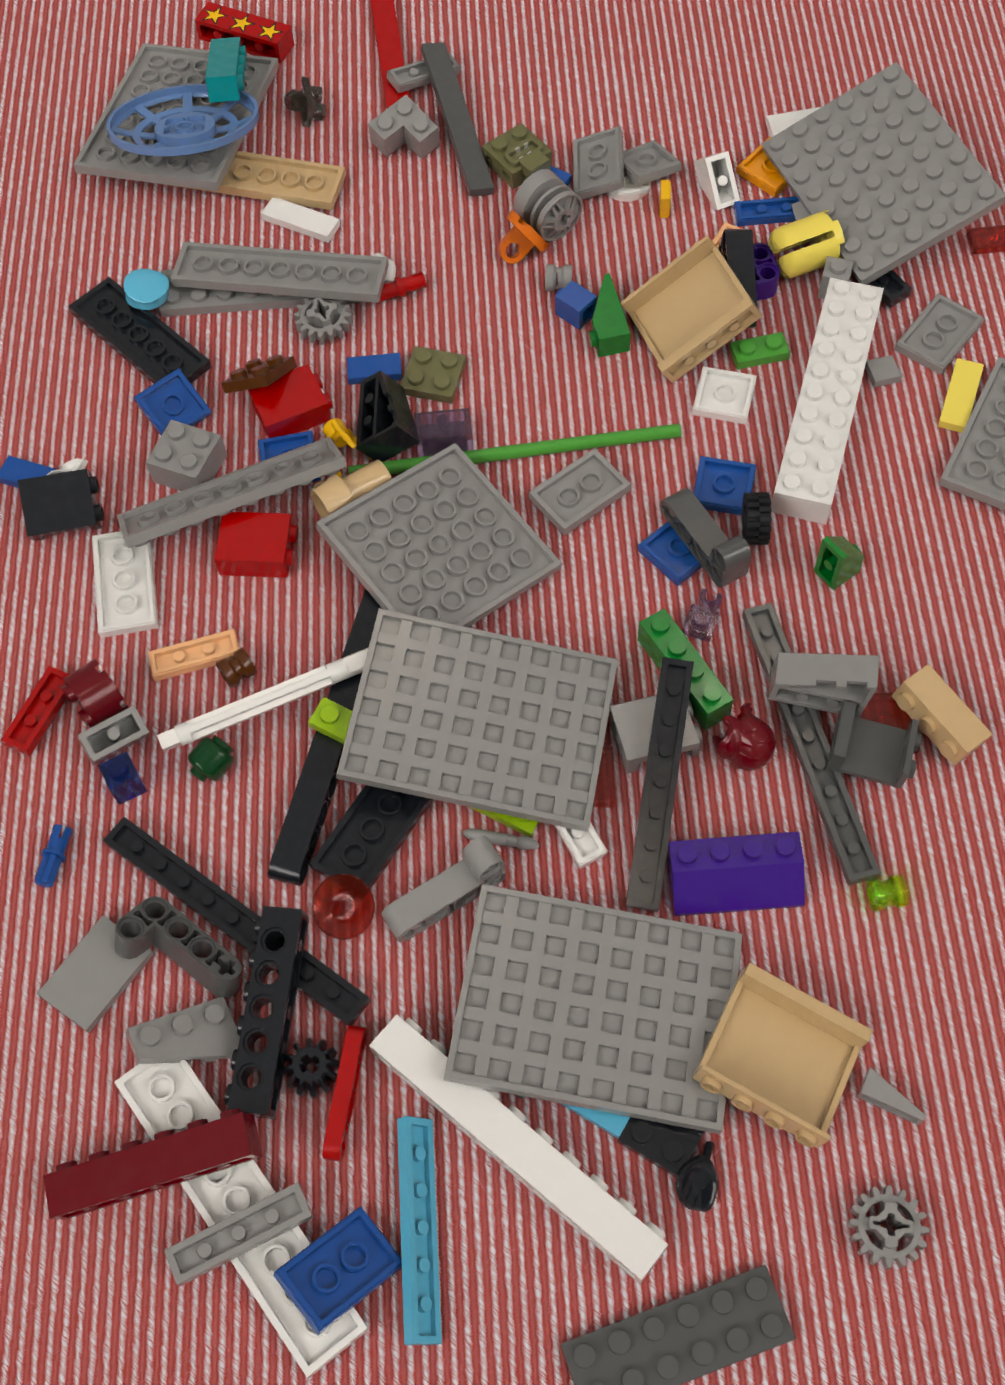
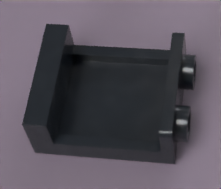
[18,469,105,541]

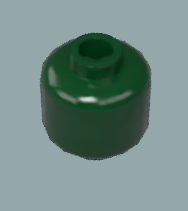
[188,735,235,782]

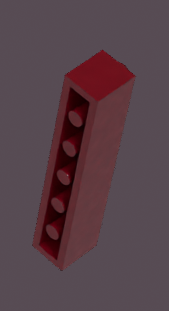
[43,1108,263,1220]

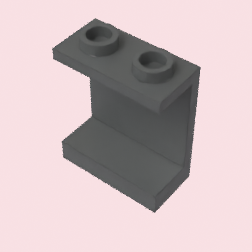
[826,700,922,789]

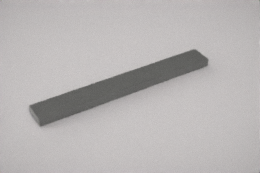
[421,42,494,196]

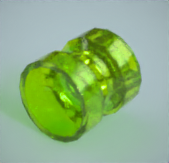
[866,874,909,912]

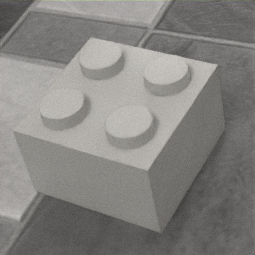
[145,420,227,491]

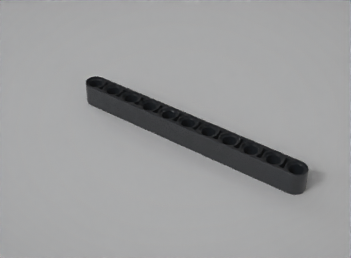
[268,589,382,886]

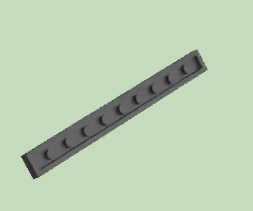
[742,603,881,886]

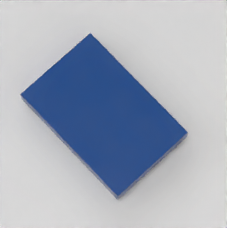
[273,1206,402,1335]

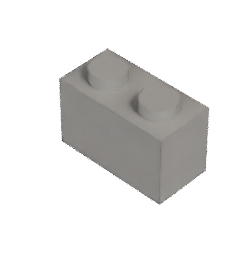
[78,705,149,765]

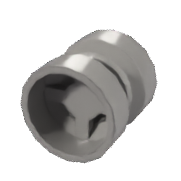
[545,264,572,291]

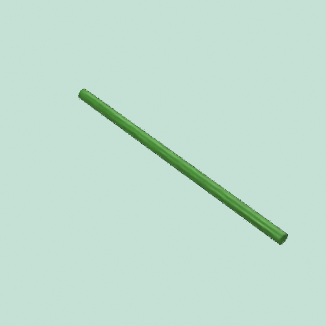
[348,423,681,475]

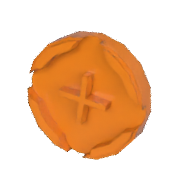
[498,210,549,264]

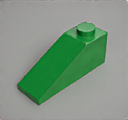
[588,273,631,358]

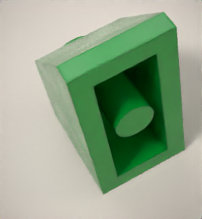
[814,536,864,590]

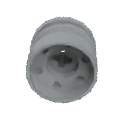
[513,169,583,241]

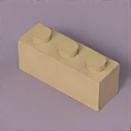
[892,664,993,766]

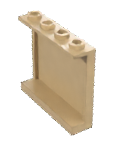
[620,235,762,383]
[692,963,873,1148]

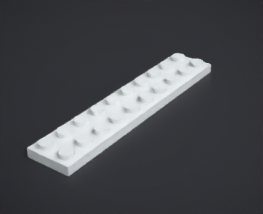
[114,1060,369,1378]

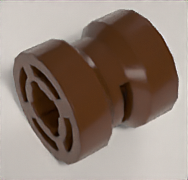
[216,647,257,688]

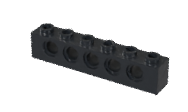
[225,906,309,1120]

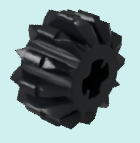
[282,1038,340,1098]

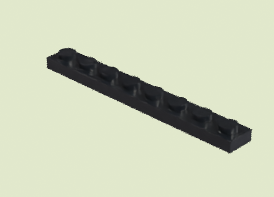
[625,657,694,912]

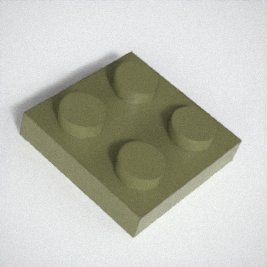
[400,346,467,404]

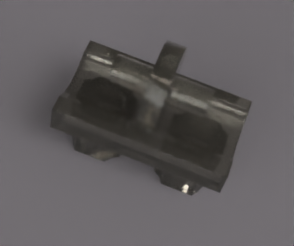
[284,77,326,127]

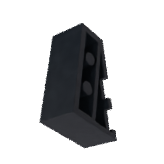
[356,370,420,462]

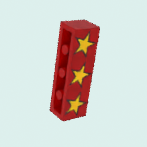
[194,2,294,63]

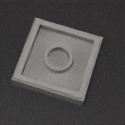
[623,140,682,186]

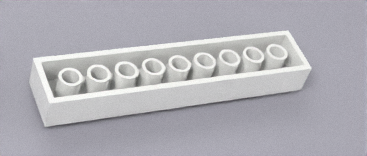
[771,278,884,525]

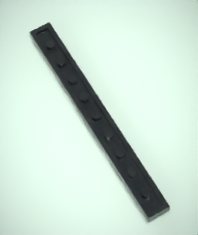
[103,817,371,1026]

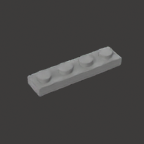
[164,1182,314,1286]

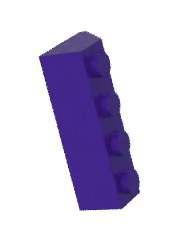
[667,832,805,916]

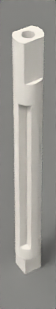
[157,647,369,752]

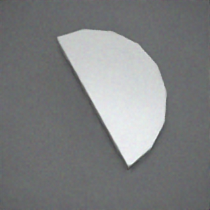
[606,177,651,202]

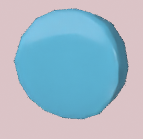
[123,269,170,310]

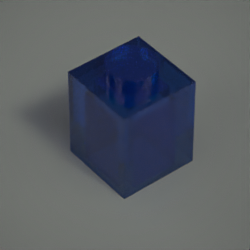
[98,751,148,805]

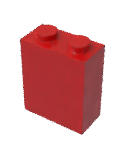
[248,364,333,438]
[214,512,299,578]

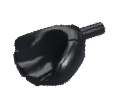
[675,1141,718,1212]

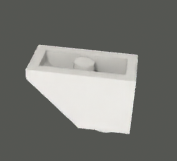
[694,151,740,210]

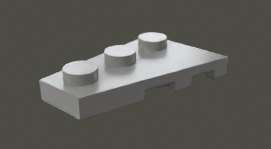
[126,997,240,1064]

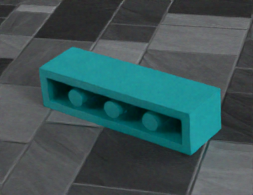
[205,37,248,103]

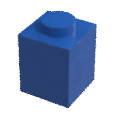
[555,280,597,330]

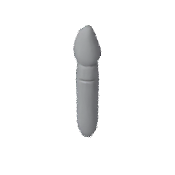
[462,828,540,850]

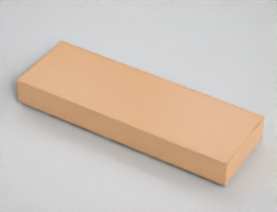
[147,629,240,682]

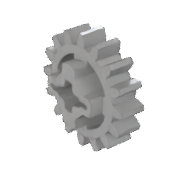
[294,298,353,345]
[847,1185,930,1270]

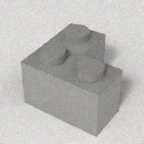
[368,95,440,159]

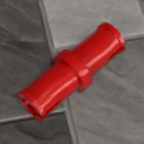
[377,271,427,304]

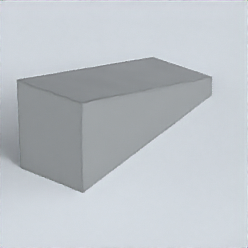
[857,1067,925,1126]

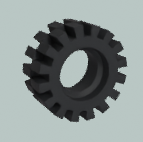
[742,492,772,545]

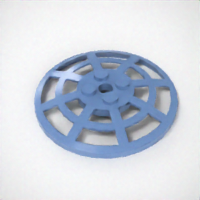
[106,84,260,157]

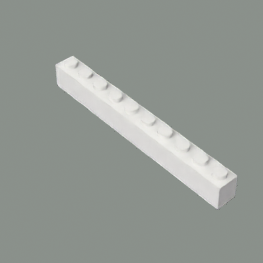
[369,1014,668,1284]

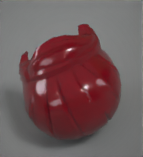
[712,703,776,771]

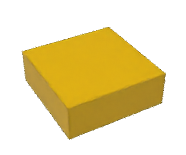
[659,180,671,218]

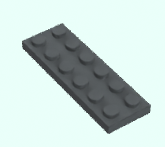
[560,1265,796,1385]

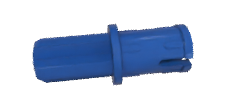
[34,824,73,888]

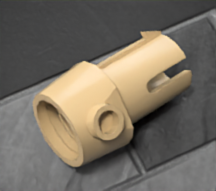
[310,459,392,519]

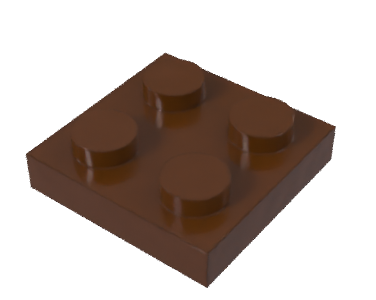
[221,355,297,393]

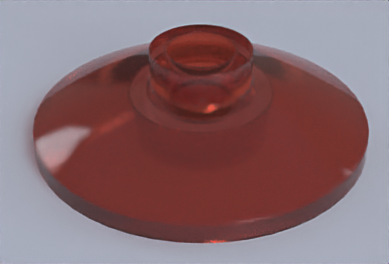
[312,874,375,940]

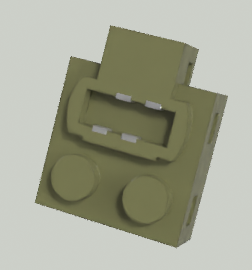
[482,123,552,189]

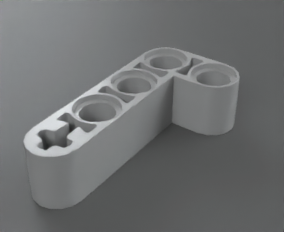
[381,836,506,942]

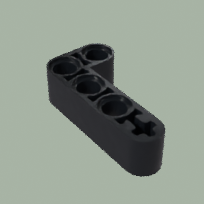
[718,229,757,328]

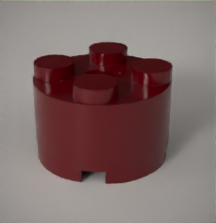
[60,659,129,728]

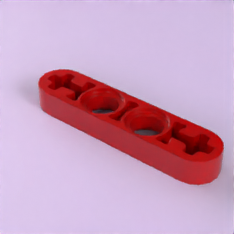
[322,1025,367,1162]

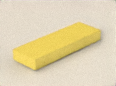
[937,358,984,433]

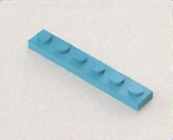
[397,1116,442,1346]

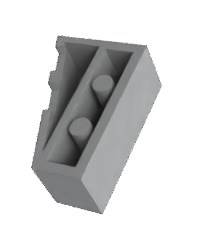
[768,652,880,717]

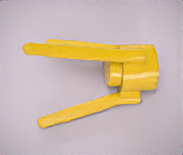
[323,418,371,478]

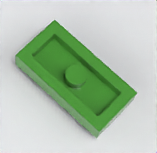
[729,332,790,370]

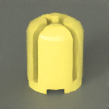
[768,210,845,278]

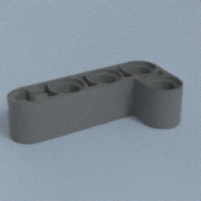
[660,488,751,588]
[115,896,242,999]

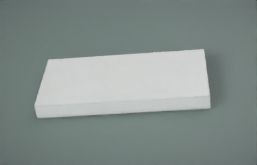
[92,531,159,638]

